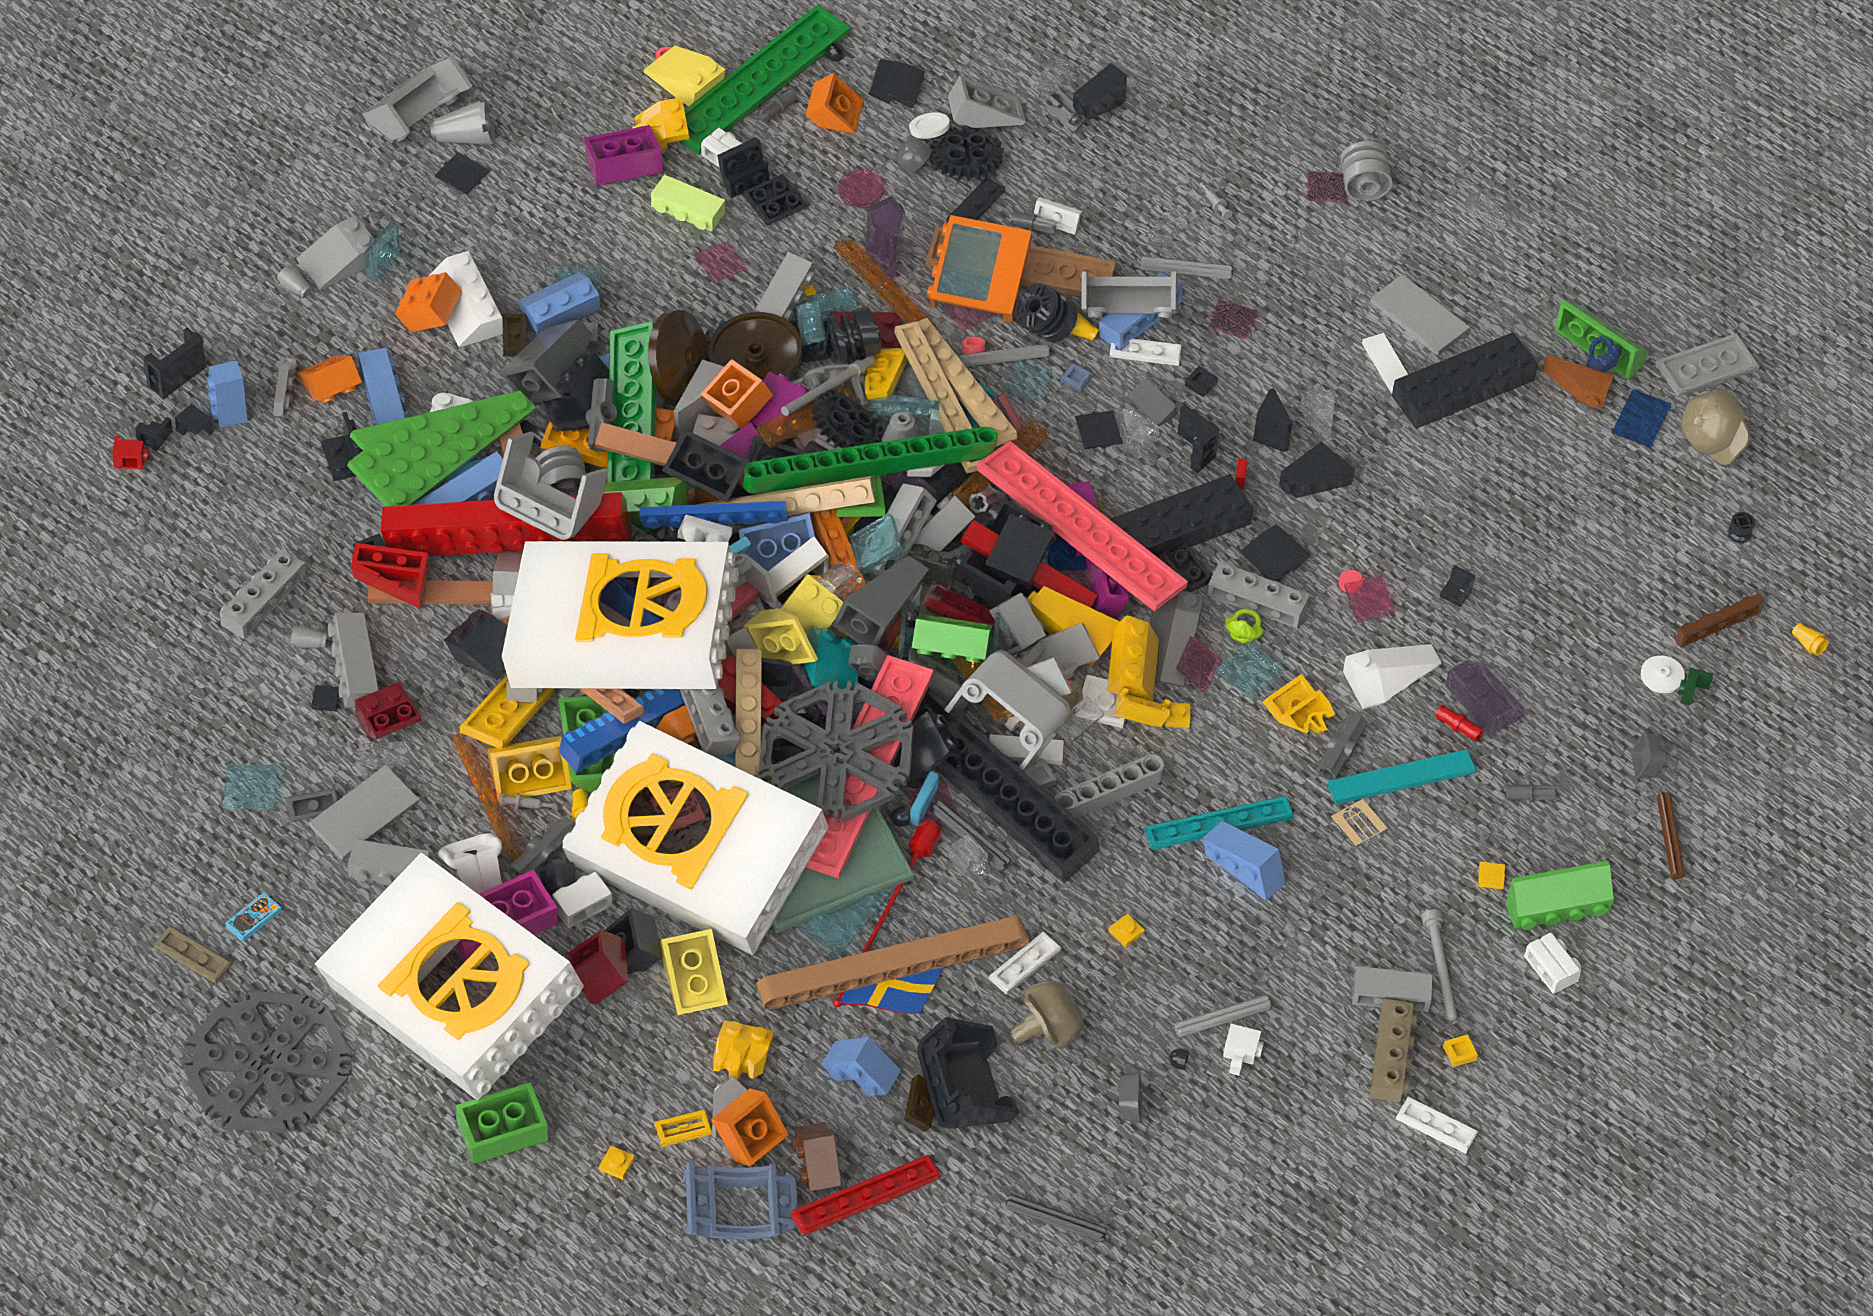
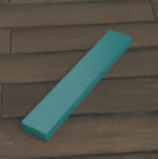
[1327,750,1476,805]
[1144,796,1294,850]

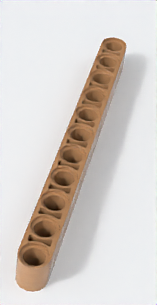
[756,916,1029,1009]

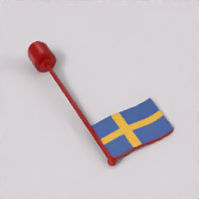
[832,820,944,1014]

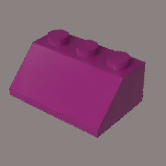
[583,125,663,185]

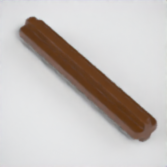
[1657,792,1685,879]

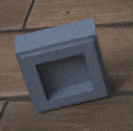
[1060,363,1093,392]

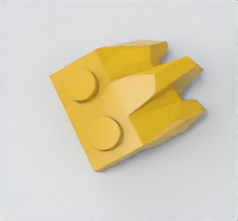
[633,97,689,149]
[1263,674,1335,734]
[713,1020,774,1080]

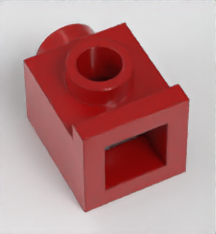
[112,436,149,469]

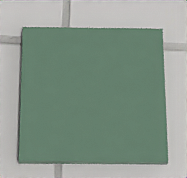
[772,773,914,934]

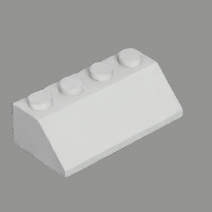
[429,251,503,347]

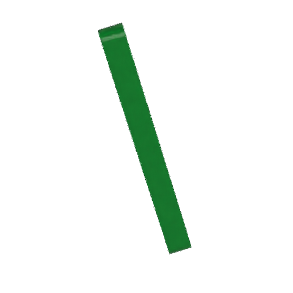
[743,427,998,494]

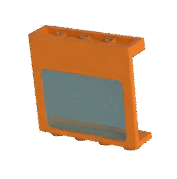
[927,215,1032,323]

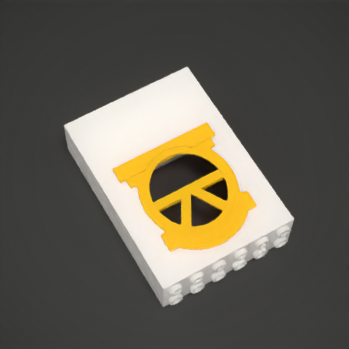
[502,542,739,689]
[562,721,829,955]
[315,853,584,1101]

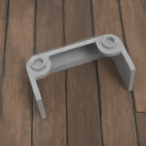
[362,56,472,142]
[1082,272,1178,318]
[494,432,609,540]
[663,554,778,612]
[1013,622,1100,696]
[945,650,1071,771]

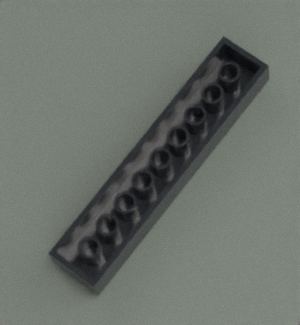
[912,688,1100,883]

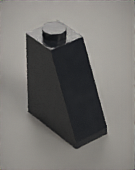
[1073,63,1127,120]
[1279,442,1355,498]

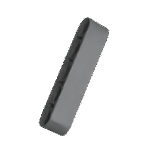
[1055,754,1164,818]

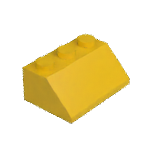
[1107,615,1159,701]
[487,736,572,802]

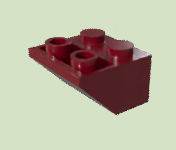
[355,682,421,739]
[568,930,628,1004]

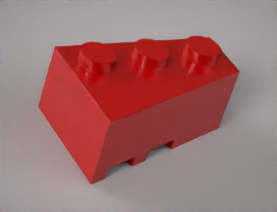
[351,543,430,609]
[718,654,782,726]

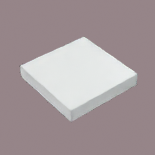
[1075,675,1125,728]

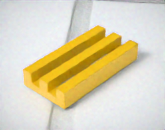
[654,1109,712,1147]

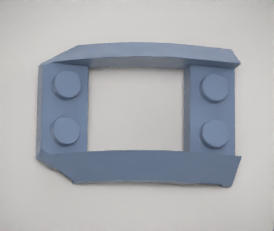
[682,1162,797,1240]

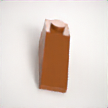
[1543,355,1614,409]

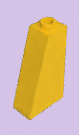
[1027,586,1120,666]

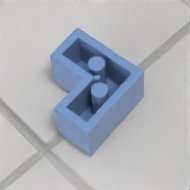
[821,1037,901,1096]

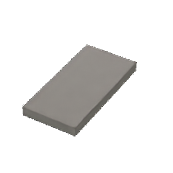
[1370,274,1470,355]
[1655,333,1760,397]
[309,765,419,860]

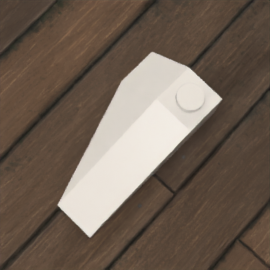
[1343,644,1441,709]

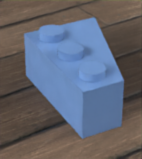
[206,360,248,428]
[1203,821,1286,901]

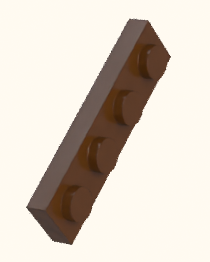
[1676,593,1764,648]

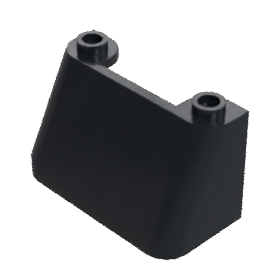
[954,498,1053,609]
[917,1017,1019,1129]

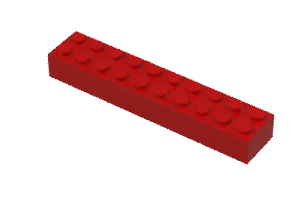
[380,492,631,556]

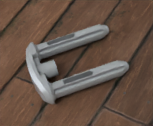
[802,364,880,425]

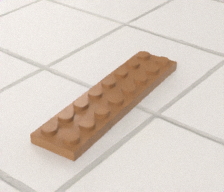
[926,226,1116,297]

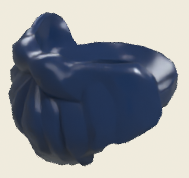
[1587,336,1622,371]

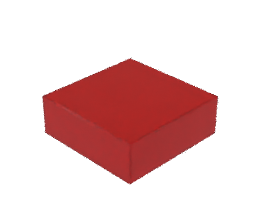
[1235,458,1247,491]

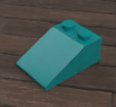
[804,626,858,690]

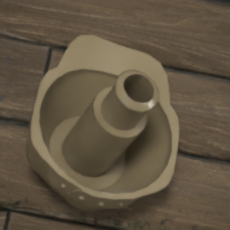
[1681,389,1751,465]
[1009,981,1083,1049]

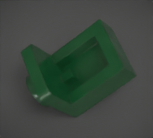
[1678,668,1713,705]

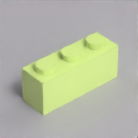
[651,175,725,232]

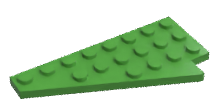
[347,391,536,507]

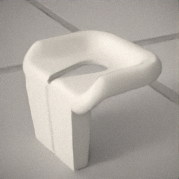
[438,833,502,894]

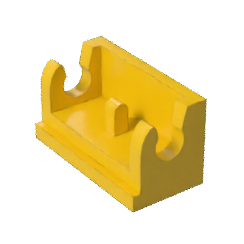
[1114,687,1170,727]

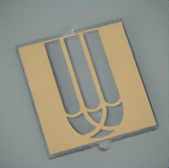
[1330,798,1389,848]

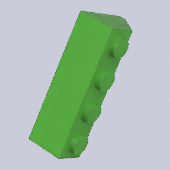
[1555,300,1648,380]
[603,477,690,525]
[558,696,616,793]
[1506,861,1614,930]

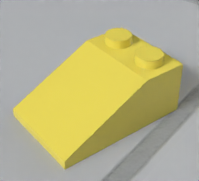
[644,46,725,106]
[780,574,843,636]
[744,608,818,664]
[659,929,728,1015]

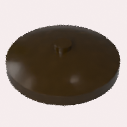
[648,310,709,405]
[708,312,803,381]

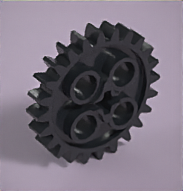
[929,126,1003,181]
[811,390,883,449]

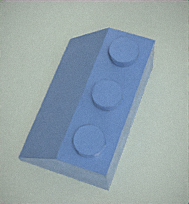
[517,272,601,335]
[738,513,815,572]

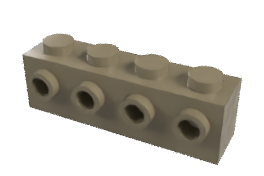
[1369,999,1417,1103]

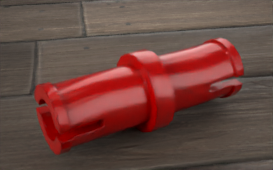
[1435,704,1484,742]

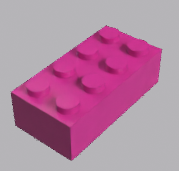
[455,870,558,962]

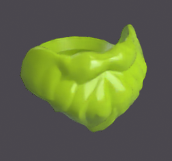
[1225,609,1264,644]

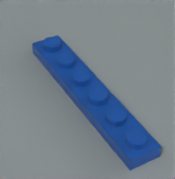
[639,501,788,529]

